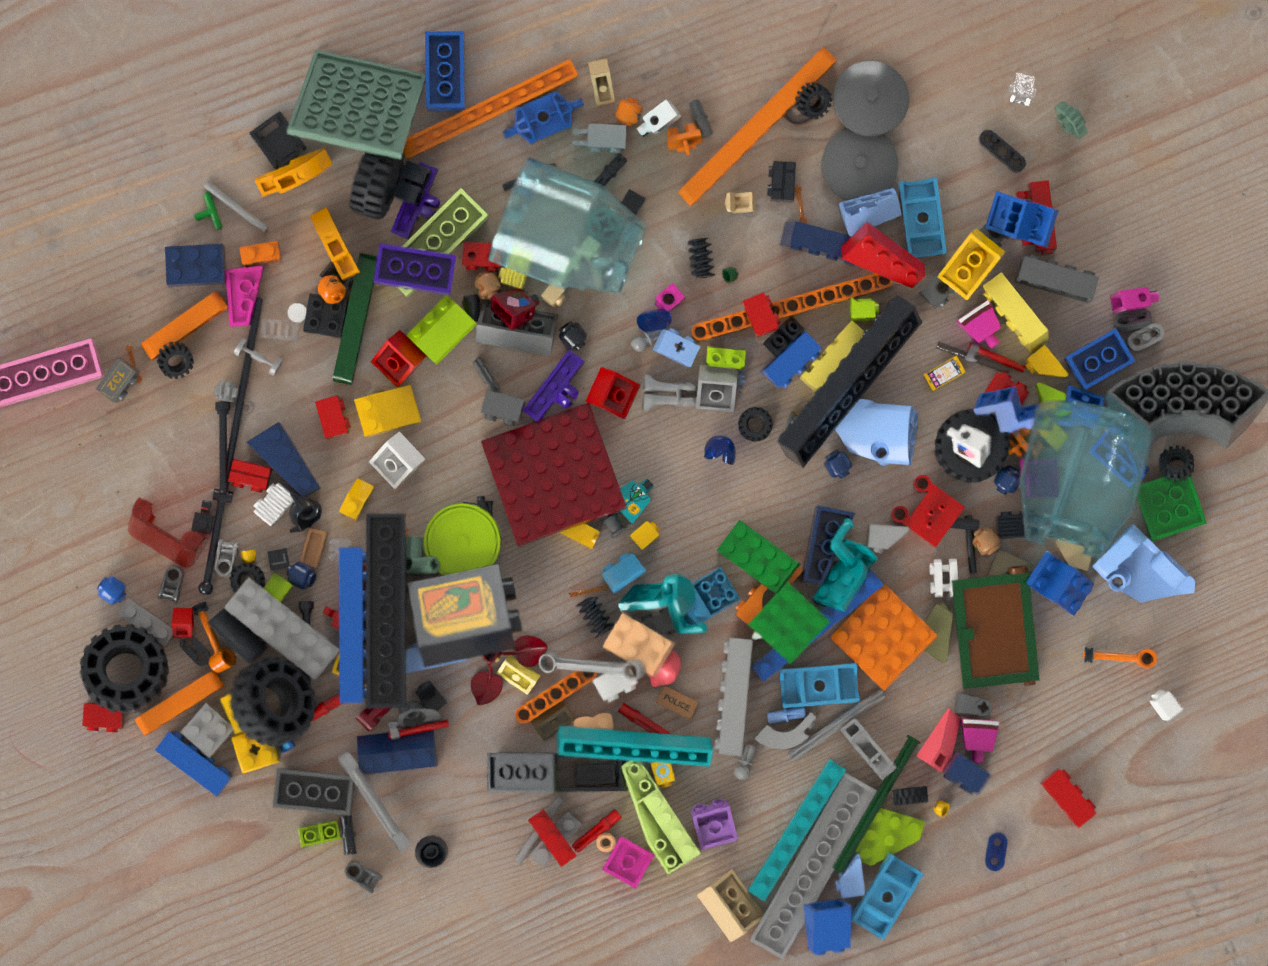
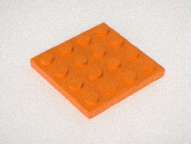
[830,582,938,691]

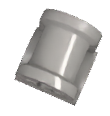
[215,539,239,577]

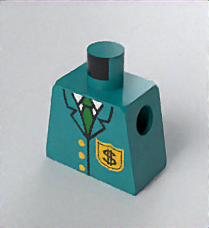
[620,478,654,524]

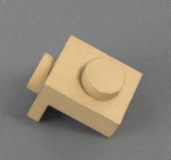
[725,192,756,214]

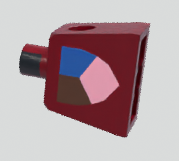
[491,289,540,331]

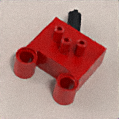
[890,475,980,548]

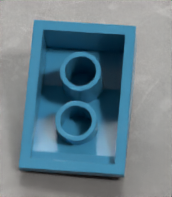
[601,552,646,594]

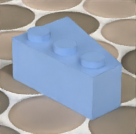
[838,188,902,236]

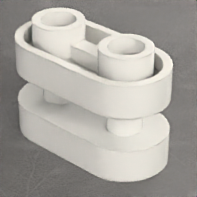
[929,558,958,598]

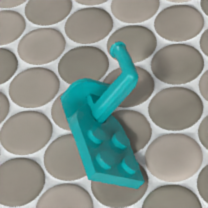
[813,519,878,612]
[618,574,708,634]

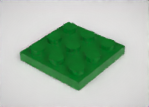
[1133,476,1207,542]
[748,582,830,664]

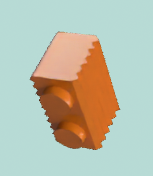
[239,241,282,267]

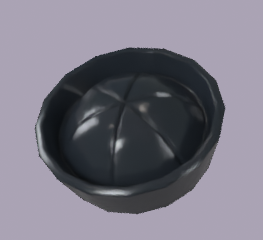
[415,835,448,868]

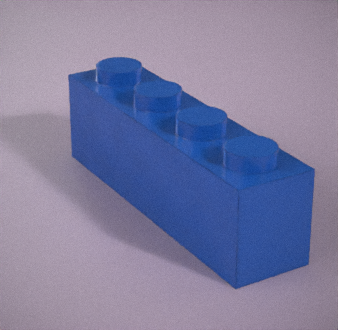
[155,731,232,796]

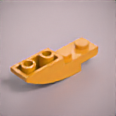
[255,147,333,197]
[310,207,360,281]

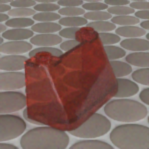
[128,497,210,568]

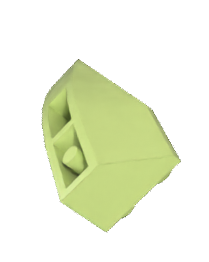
[621,760,700,874]

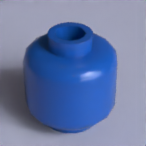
[97,576,127,604]

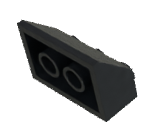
[207,608,268,664]

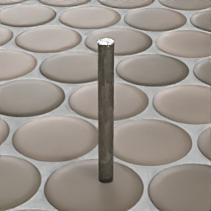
[936,341,1010,374]

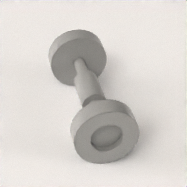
[233,337,283,376]

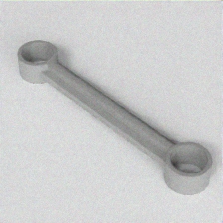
[539,652,645,681]
[338,751,411,852]

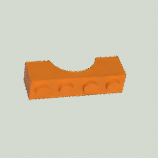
[735,567,803,628]

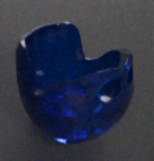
[704,435,736,465]

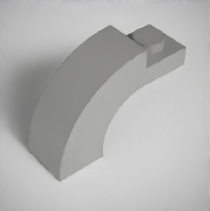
[754,712,816,749]
[840,718,897,780]

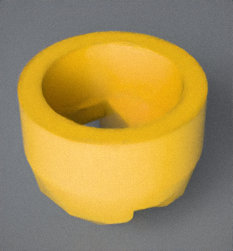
[240,549,256,563]
[933,800,950,817]

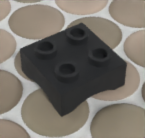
[303,293,349,339]

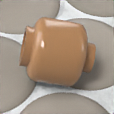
[474,271,502,301]
[972,527,1001,556]

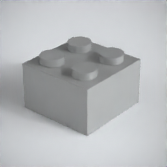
[181,703,234,758]

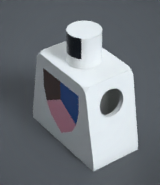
[637,99,682,137]
[946,425,990,468]

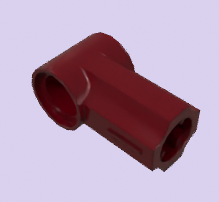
[355,708,392,732]

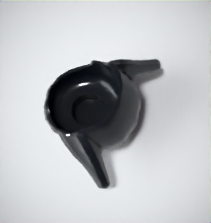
[289,492,322,533]

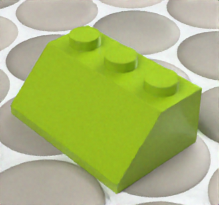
[406,295,477,365]

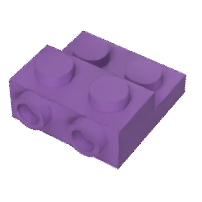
[690,798,738,850]

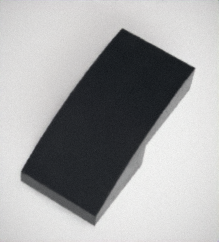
[763,316,805,357]

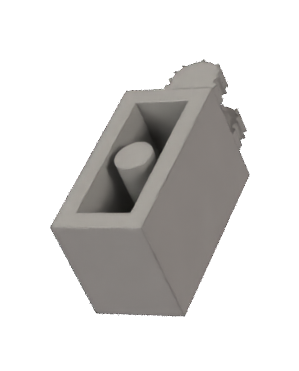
[572,124,627,154]

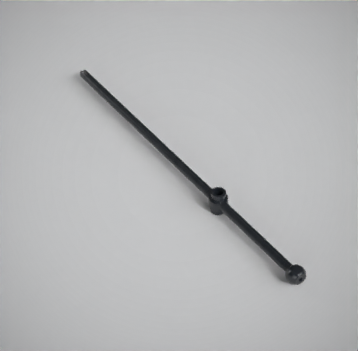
[198,297,262,595]

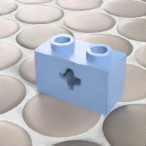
[653,328,700,367]

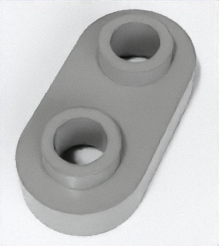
[1127,323,1164,351]

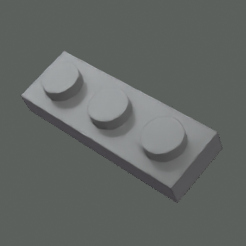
[118,598,173,646]
[529,812,582,868]

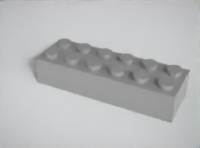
[224,577,339,680]
[714,638,752,756]

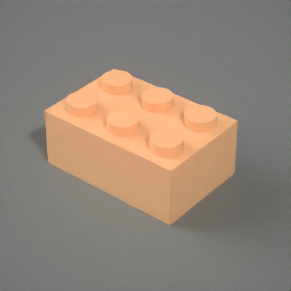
[603,613,675,677]

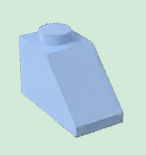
[835,853,865,898]

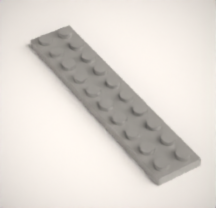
[749,773,877,959]

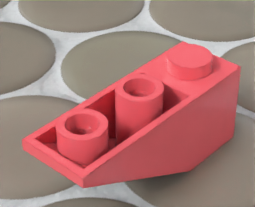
[916,708,961,772]

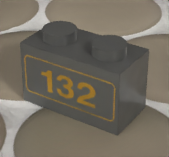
[96,358,140,403]

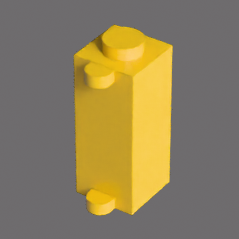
[560,523,601,549]

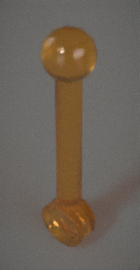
[794,185,807,223]
[125,344,142,383]
[569,584,609,597]

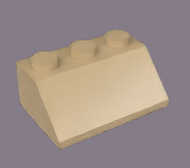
[697,869,764,942]

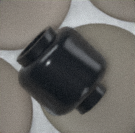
[559,321,587,351]

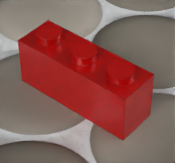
[1040,768,1097,828]

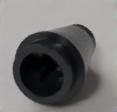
[461,294,480,322]

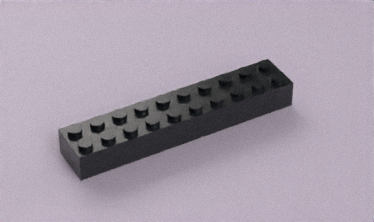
[777,295,922,468]
[366,513,406,708]

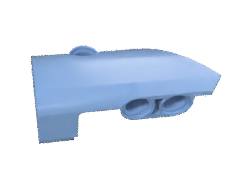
[835,399,918,466]
[1092,524,1196,603]

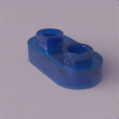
[637,309,672,332]
[985,832,1008,871]

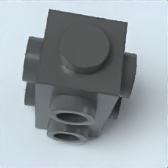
[639,607,676,635]

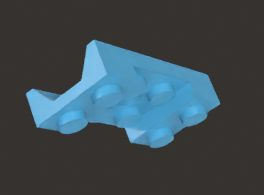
[898,177,947,258]
[779,663,860,708]
[851,852,924,940]

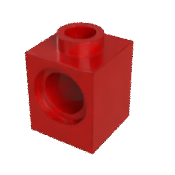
[171,608,194,638]

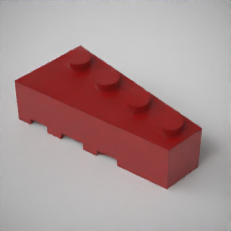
[841,222,925,289]

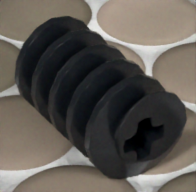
[687,238,715,279]
[576,596,614,639]

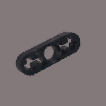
[979,130,1026,173]

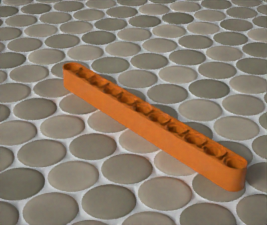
[678,47,837,206]
[691,273,893,342]

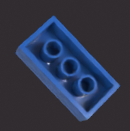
[425,31,466,111]

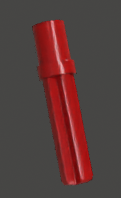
[312,692,343,722]
[618,702,671,734]
[572,809,622,853]

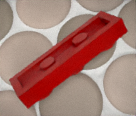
[528,808,577,867]

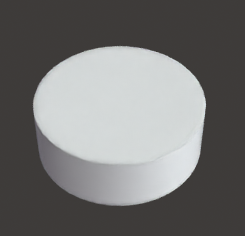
[288,303,307,323]

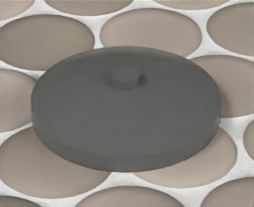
[833,61,909,137]
[821,128,898,201]

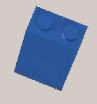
[804,899,851,955]

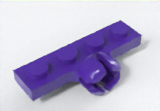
[390,162,440,240]
[523,350,585,423]

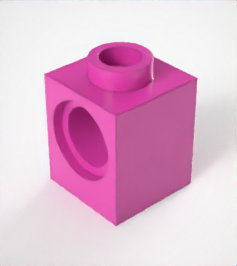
[655,283,685,314]

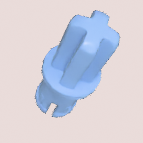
[767,707,806,725]

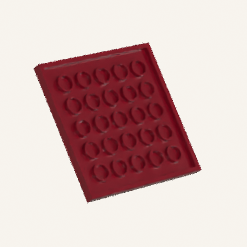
[481,403,627,547]

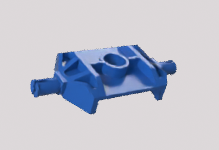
[503,92,584,145]

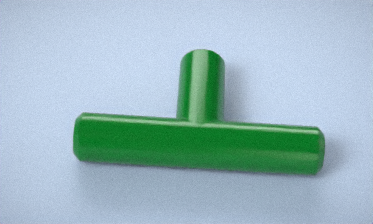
[194,192,223,230]

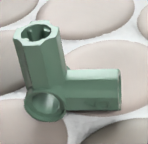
[406,536,440,576]

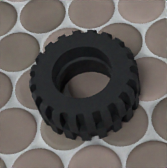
[349,151,404,220]
[934,409,1010,483]

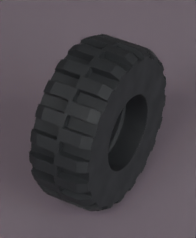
[80,624,169,714]
[229,657,316,747]

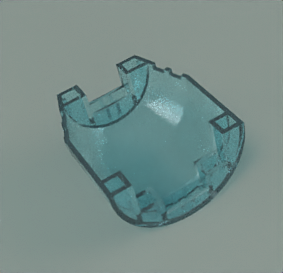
[489,157,648,293]
[1019,401,1152,559]

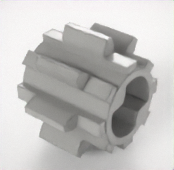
[214,381,238,402]

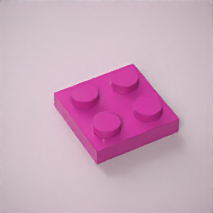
[602,836,654,889]

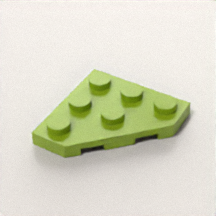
[855,808,925,866]

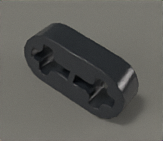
[179,635,211,666]

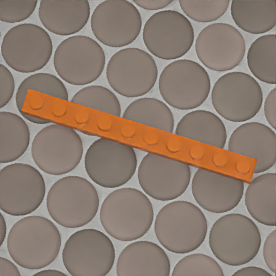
[403,59,579,160]

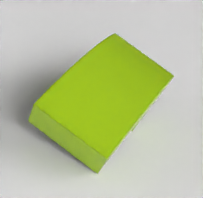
[297,820,341,847]

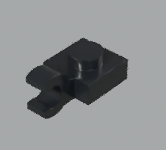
[191,500,215,535]

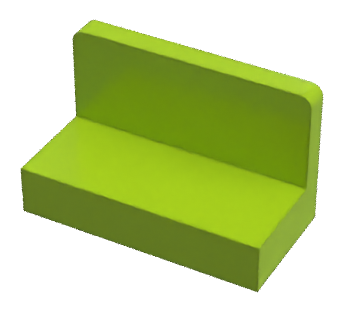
[264,573,293,603]

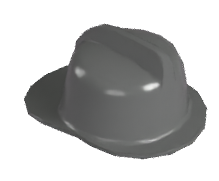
[396,701,441,729]

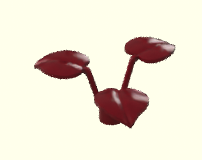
[471,635,548,705]

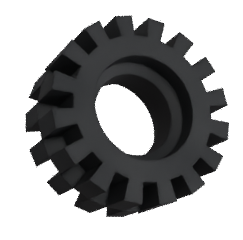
[795,82,832,119]
[157,342,194,379]
[738,407,773,442]
[1159,445,1194,482]
[230,563,266,593]
[892,786,929,806]

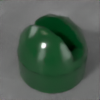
[722,267,739,283]

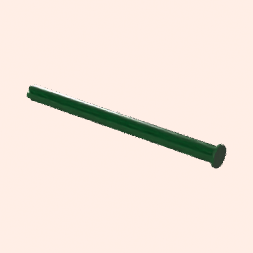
[833,735,921,873]

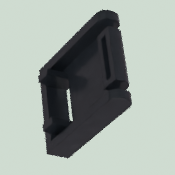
[249,111,307,170]

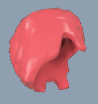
[647,650,682,687]

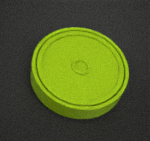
[424,503,502,575]

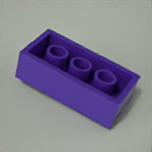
[374,243,456,296]

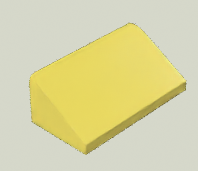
[496,655,541,695]

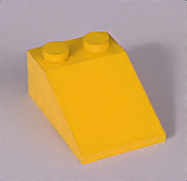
[937,228,1006,300]
[354,385,422,438]

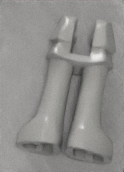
[642,375,697,411]

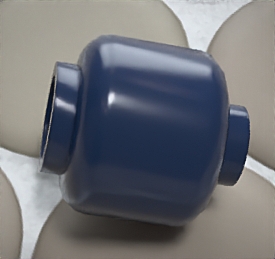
[824,450,852,479]
[994,465,1021,495]
[286,562,317,590]

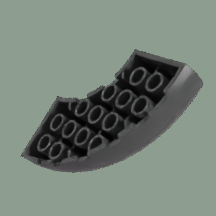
[1106,361,1268,448]

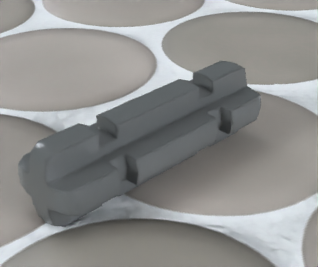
[473,358,500,392]

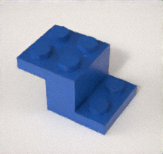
[985,191,1059,247]
[974,386,1043,433]
[1026,551,1094,616]

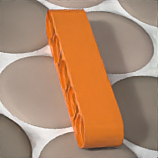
[141,291,228,361]
[135,670,224,736]
[515,670,597,723]

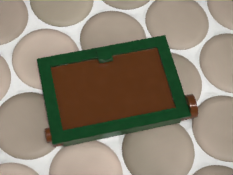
[951,565,1040,689]

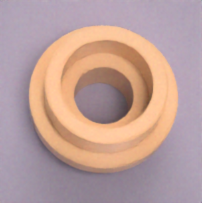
[596,833,616,852]

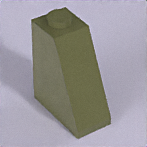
[924,603,953,663]

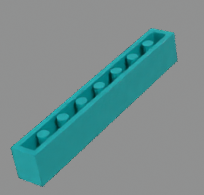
[556,726,713,766]
[747,759,846,901]

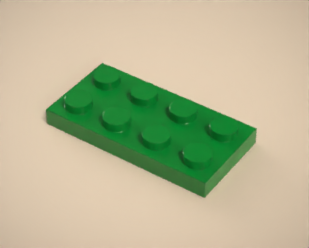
[717,520,800,594]

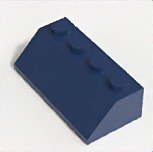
[357,730,438,775]

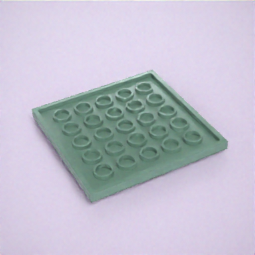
[287,49,426,159]

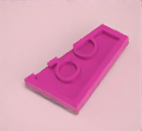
[225,266,264,327]

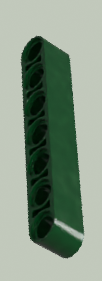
[333,253,378,385]

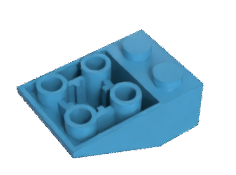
[684,567,741,625]

